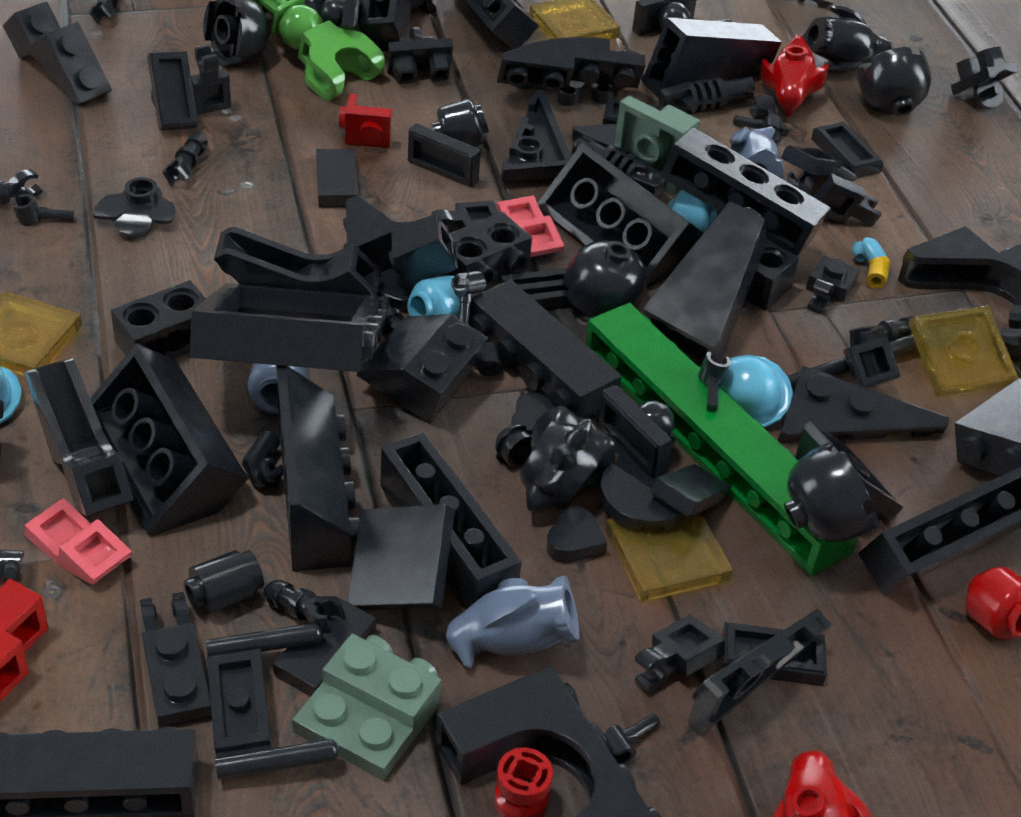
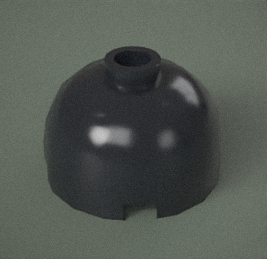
[203,0,270,66]
[857,47,932,116]
[562,240,648,317]
[783,441,877,542]

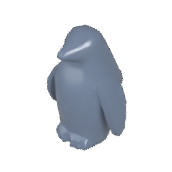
[729,126,784,180]
[446,575,579,669]

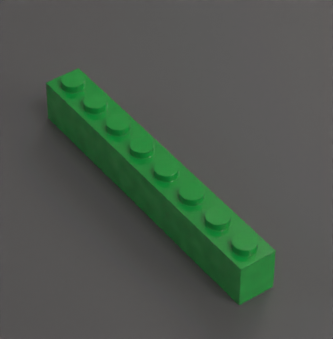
[585,303,858,576]

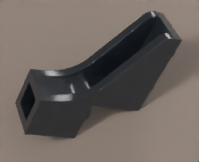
[3,1,112,105]
[343,196,458,287]
[898,226,1021,305]
[214,227,381,296]
[24,358,134,516]

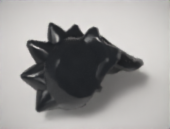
[519,406,616,511]

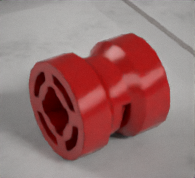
[494,747,553,817]

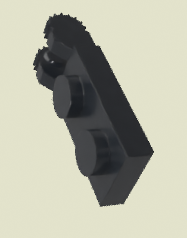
[140,591,212,728]

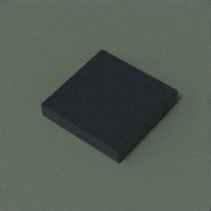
[347,504,455,610]

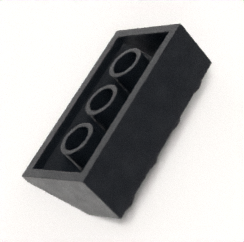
[537,142,704,289]
[90,343,249,536]
[276,365,359,571]

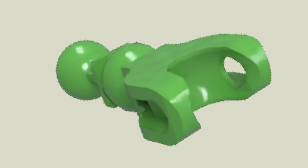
[255,0,385,101]

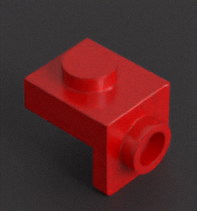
[339,93,392,149]

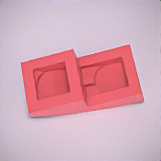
[496,195,564,257]
[24,498,132,585]

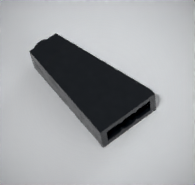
[642,18,782,97]
[643,201,766,364]

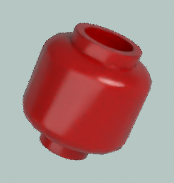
[965,566,1021,640]

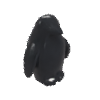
[802,5,893,73]

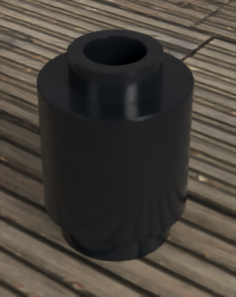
[183,550,264,615]

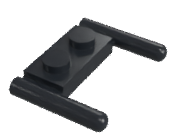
[206,623,339,780]

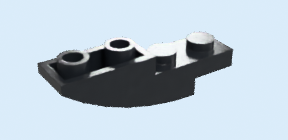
[497,37,646,91]

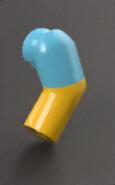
[852,237,891,289]

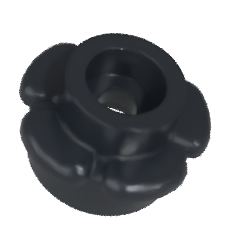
[495,424,532,468]

